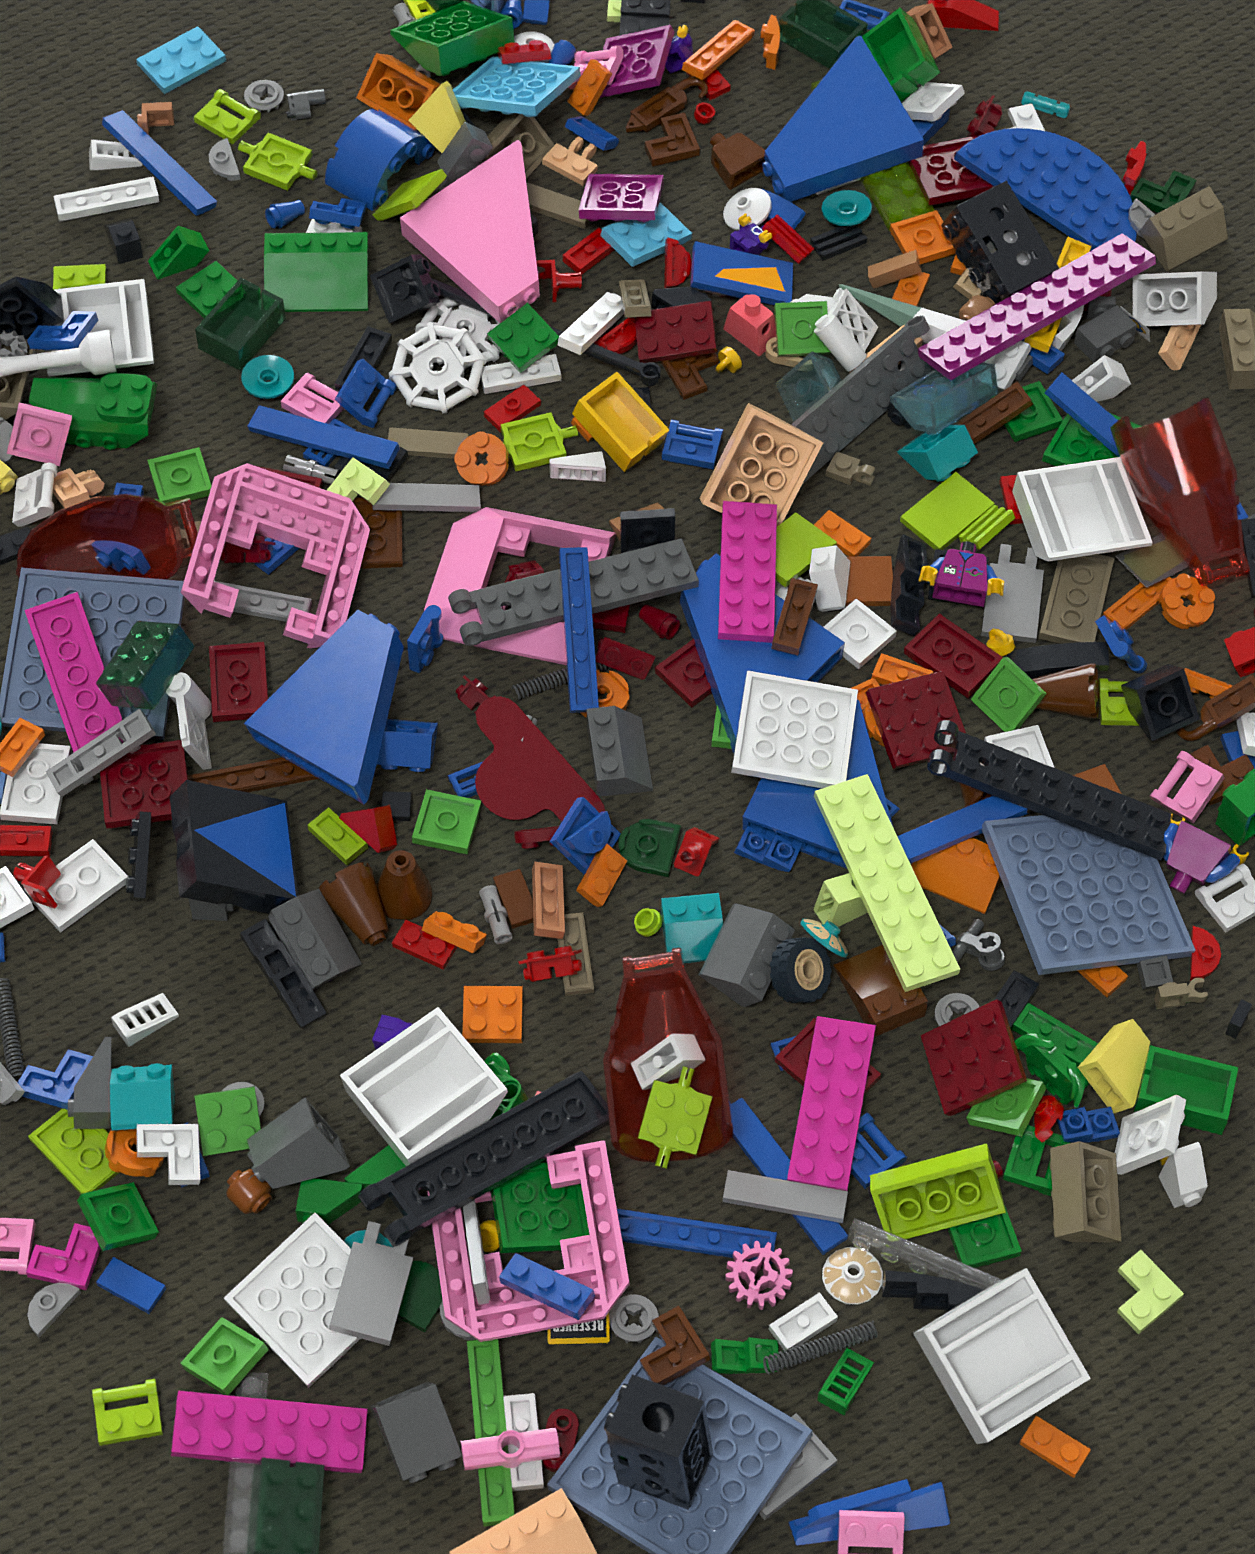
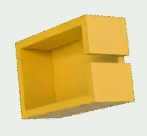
[572,372,669,472]

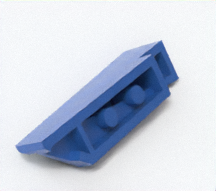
[789,1479,950,1545]

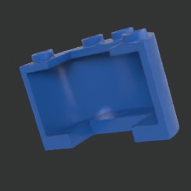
[325,109,435,211]

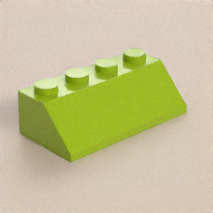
[870,1144,1006,1244]

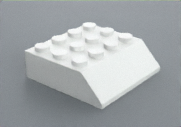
[46,279,155,376]
[1012,457,1153,561]
[340,1007,508,1166]
[913,1268,1091,1444]

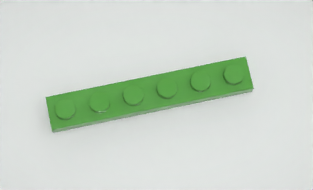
[467,1339,515,1527]

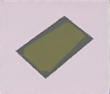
[1116,532,1197,587]

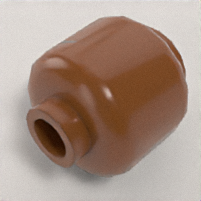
[226,1169,272,1214]

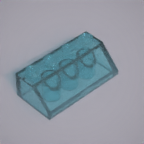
[890,362,998,435]

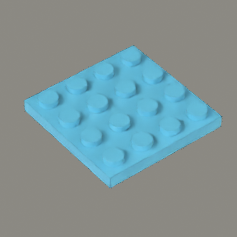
[453,57,581,117]

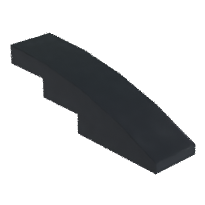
[890,534,928,636]
[1002,642,1109,679]
[240,919,326,1028]
[881,1270,984,1314]

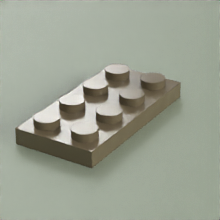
[1039,554,1114,644]

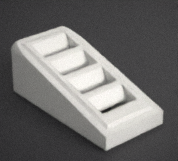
[89,140,142,170]
[550,451,606,482]
[111,993,179,1047]

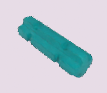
[1022,91,1070,118]

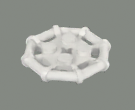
[415,298,500,371]
[389,322,487,414]

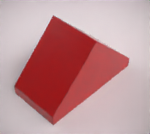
[339,805,397,853]

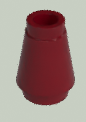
[639,605,680,639]

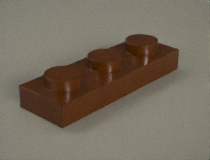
[953,381,1033,444]
[771,578,818,655]

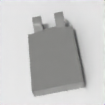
[981,544,1044,643]
[328,1221,413,1346]
[759,1413,838,1520]

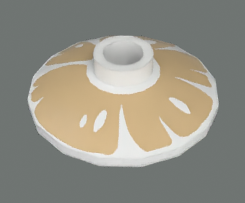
[822,1247,883,1305]

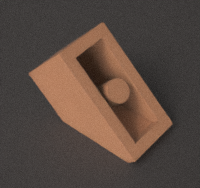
[906,3,952,59]

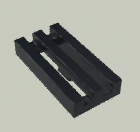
[810,224,867,261]

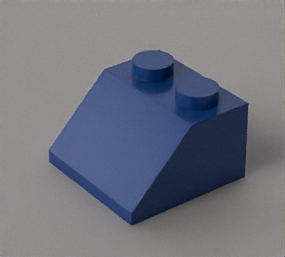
[377,719,438,772]

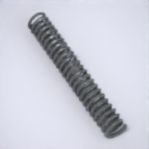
[511,662,611,700]
[0,978,25,1083]
[763,1320,878,1374]

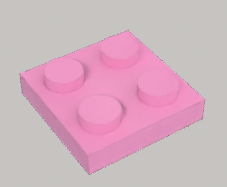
[7,403,72,466]

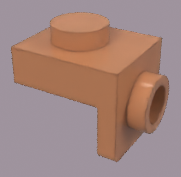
[137,102,174,135]

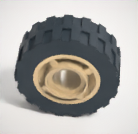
[770,937,832,1003]

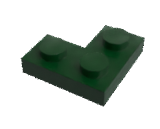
[1130,171,1197,213]

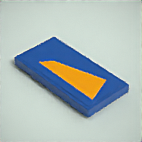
[690,241,793,305]

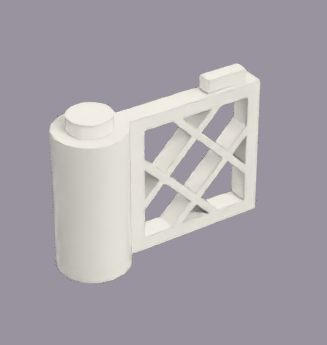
[814,288,878,372]
[165,672,212,770]

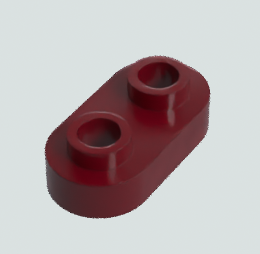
[514,826,559,848]
[541,1409,578,1472]

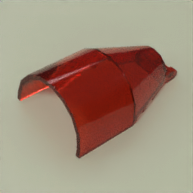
[1110,397,1250,586]
[603,947,733,1162]

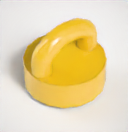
[715,347,742,373]
[986,628,1015,656]
[480,1220,500,1252]

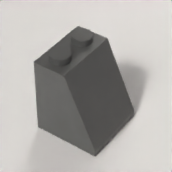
[247,1097,350,1189]
[369,1382,462,1483]

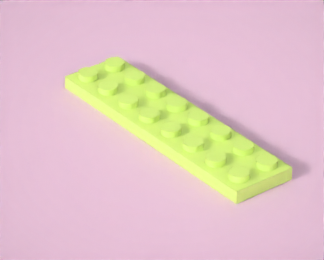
[814,774,960,992]

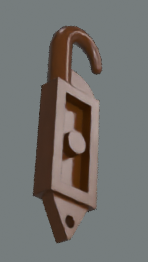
[626,77,708,132]
[1176,674,1255,741]

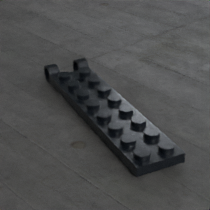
[927,720,1171,860]
[358,1070,616,1247]

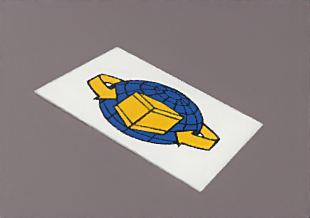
[1121,307,1150,342]

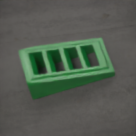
[817,1348,874,1416]

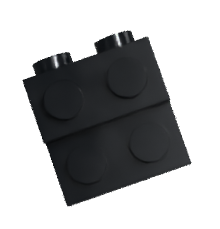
[619,0,671,36]
[370,254,441,324]

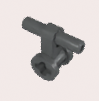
[952,919,1005,971]

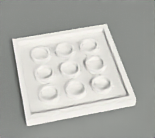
[731,671,858,788]
[224,1213,361,1388]

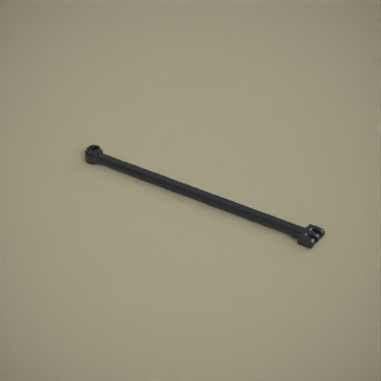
[399,259,661,387]

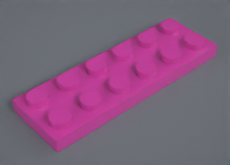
[718,501,777,643]
[24,592,124,752]
[787,1016,876,1191]
[171,1391,367,1473]

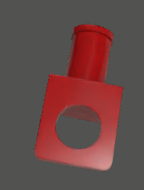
[536,260,582,302]
[674,827,719,876]
[13,856,61,909]

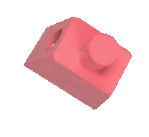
[724,295,776,357]

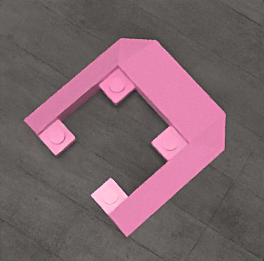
[181,463,370,648]
[424,507,616,665]
[427,1140,630,1342]

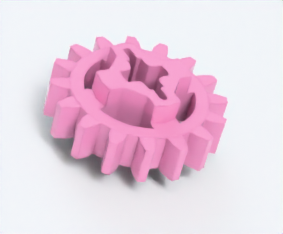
[726,1241,793,1310]

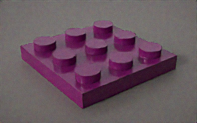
[600,25,675,98]
[579,174,664,222]

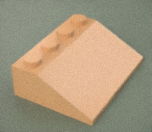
[700,403,823,527]
[449,1488,597,1554]

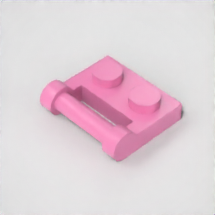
[568,45,624,90]
[281,373,345,424]
[1150,751,1225,824]
[0,1218,35,1275]
[837,1510,904,1554]

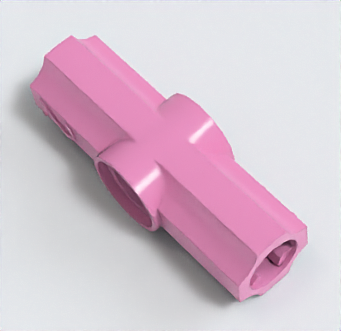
[461,1428,560,1471]

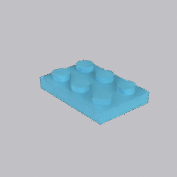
[137,26,226,94]
[601,203,692,267]

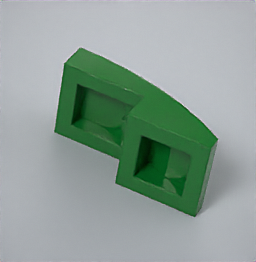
[711,1337,780,1374]

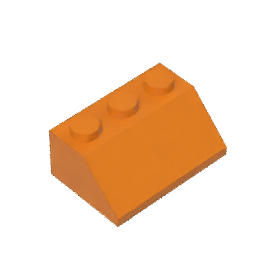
[356,53,441,131]
[911,821,1001,914]

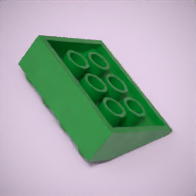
[390,1,514,76]
[264,232,369,312]

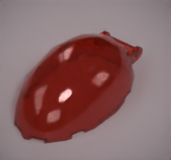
[16,493,198,580]

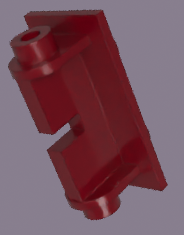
[966,95,1003,137]
[220,535,276,563]
[595,637,655,680]
[456,675,497,714]

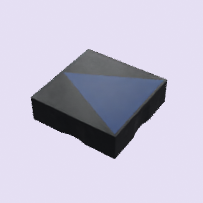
[170,780,298,914]

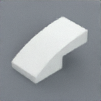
[1051,305,1084,351]

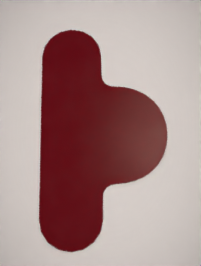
[475,696,605,822]

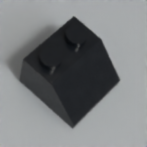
[1121,664,1200,741]

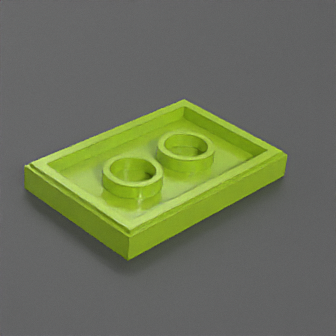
[372,169,447,221]
[900,472,995,550]
[775,513,837,587]
[28,1108,120,1194]

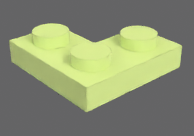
[327,458,390,505]
[1117,1250,1184,1334]

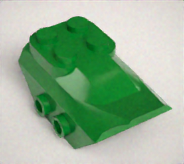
[29,373,157,450]

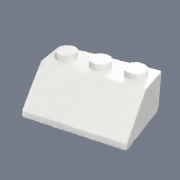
[1133,272,1217,326]

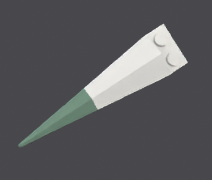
[839,284,1032,391]

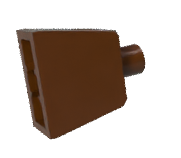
[710,133,765,190]

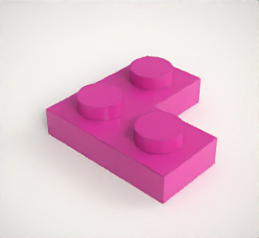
[26,1224,101,1290]

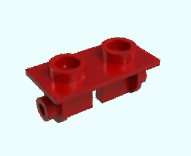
[518,945,582,982]

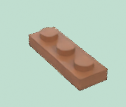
[532,862,565,939]

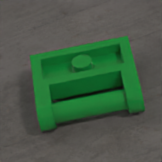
[1003,1125,1071,1196]

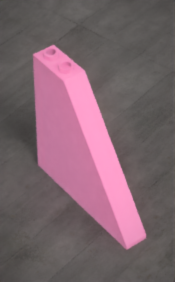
[400,140,540,323]

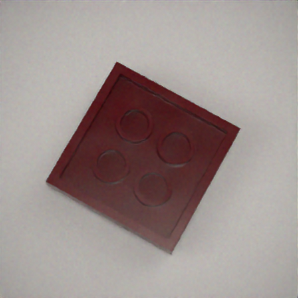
[907,135,994,205]
[865,671,966,770]
[100,740,188,829]
[920,999,1027,1116]

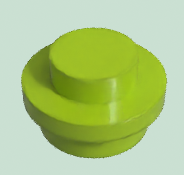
[634,908,662,937]

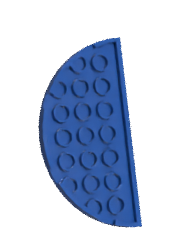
[954,128,1137,251]

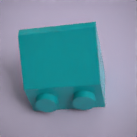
[897,425,978,482]
[661,893,723,965]
[110,1063,175,1131]

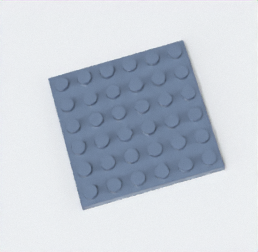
[0,568,185,740]
[982,815,1196,975]
[547,1337,813,1554]

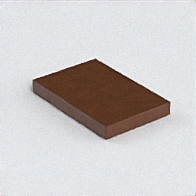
[352,498,403,569]

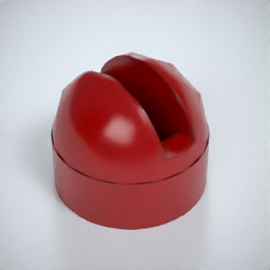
[694,103,715,125]

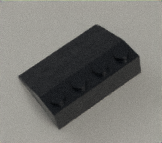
[0,276,64,340]

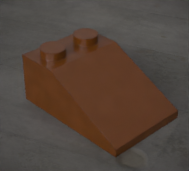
[833,945,928,1037]

